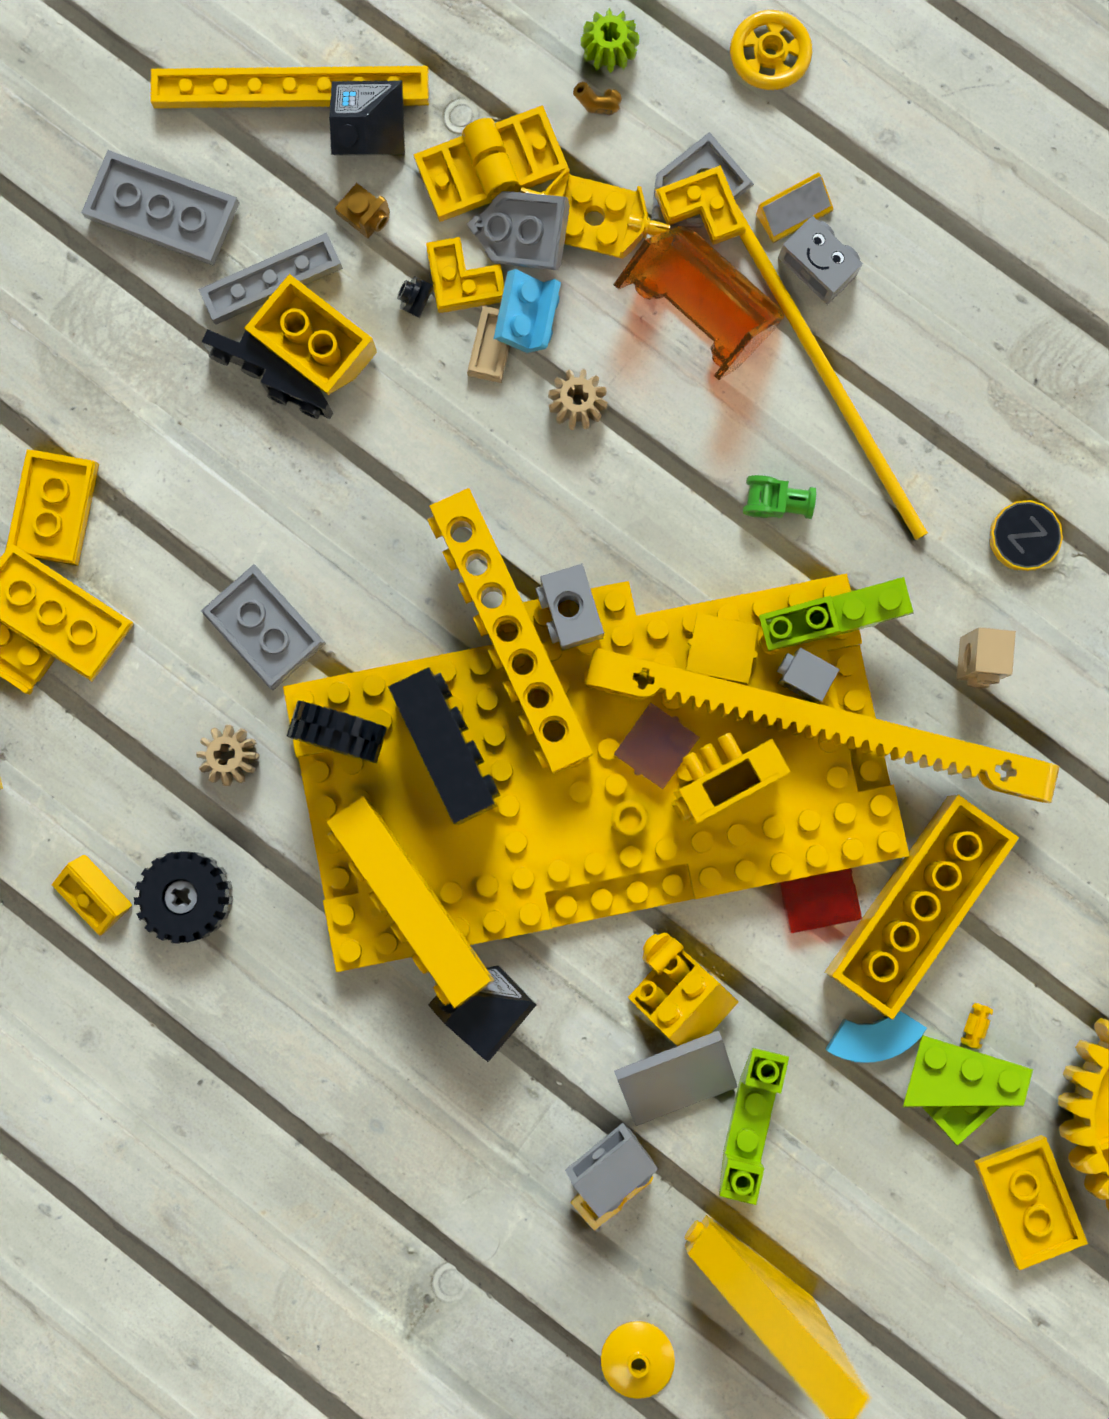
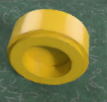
[612,800,649,837]

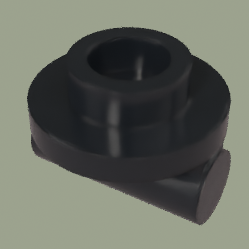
[397,276,434,318]

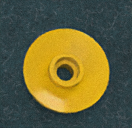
[601,1321,675,1399]

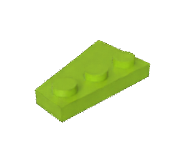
[903,1035,1033,1108]

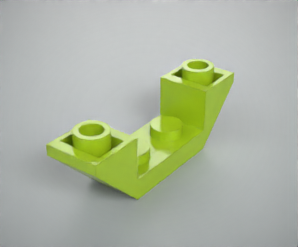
[719,1047,789,1205]

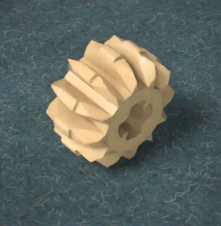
[548,369,607,430]
[196,725,260,786]

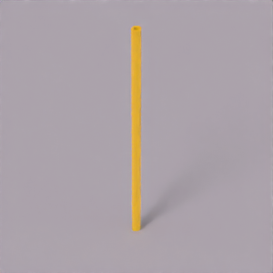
[737,205,928,540]

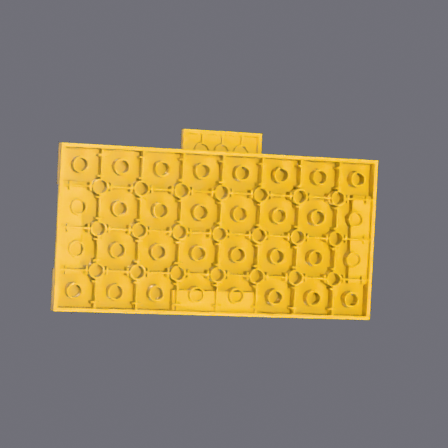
[283,573,910,972]

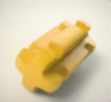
[961,1003,993,1049]

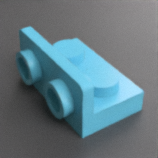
[493,269,561,353]

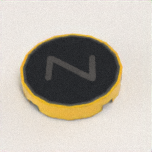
[989,500,1063,571]

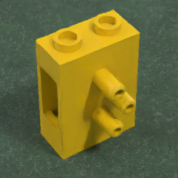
[672,733,791,825]

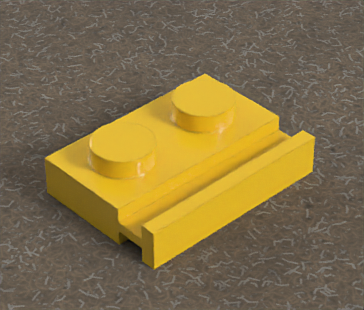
[0,623,55,695]

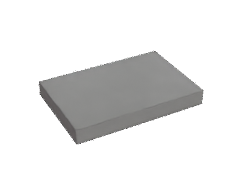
[201,564,326,690]
[614,1031,738,1126]

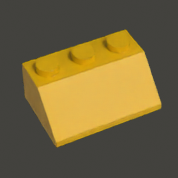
[244,274,377,395]

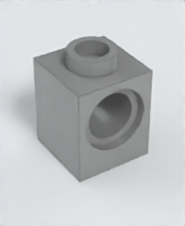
[777,648,839,704]

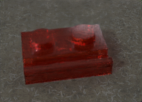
[779,868,862,933]

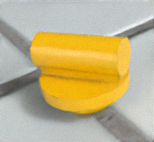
[643,932,684,974]

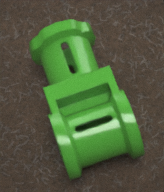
[743,475,816,519]

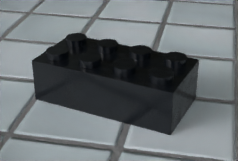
[388,667,501,825]

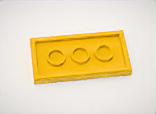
[0,543,134,682]

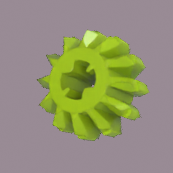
[581,7,640,74]

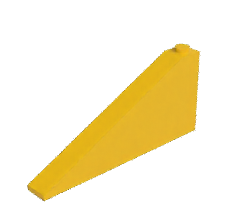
[684,1215,871,1419]

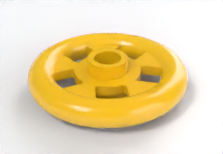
[730,10,812,90]

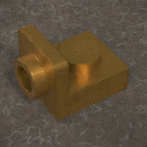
[334,182,390,239]

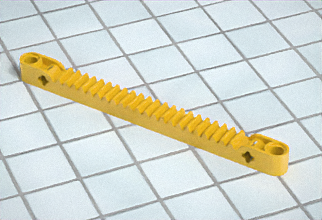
[585,649,1060,803]

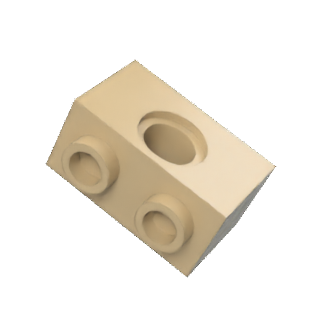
[957,627,1016,688]

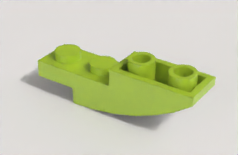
[759,577,914,651]

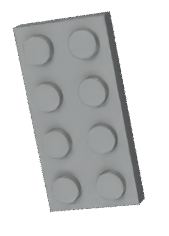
[81,150,240,266]

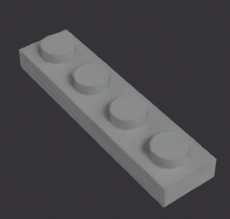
[199,233,343,325]

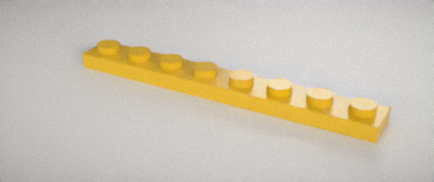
[151,66,429,108]

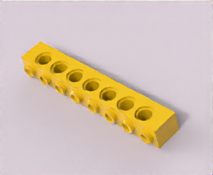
[427,488,593,774]

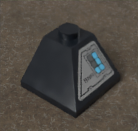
[329,81,405,156]
[428,965,537,1062]

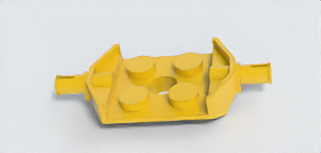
[521,168,671,259]

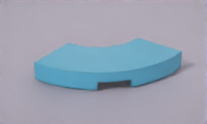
[825,1011,927,1063]

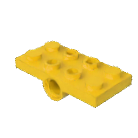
[413,105,568,222]

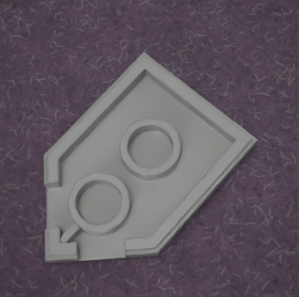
[652,132,754,228]
[467,191,570,271]

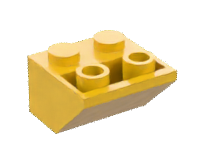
[628,950,739,1046]

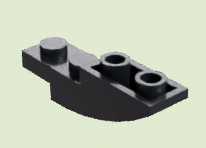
[201,329,333,419]

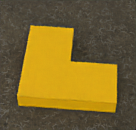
[655,165,746,245]
[426,237,504,313]

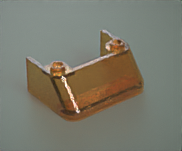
[613,226,784,380]

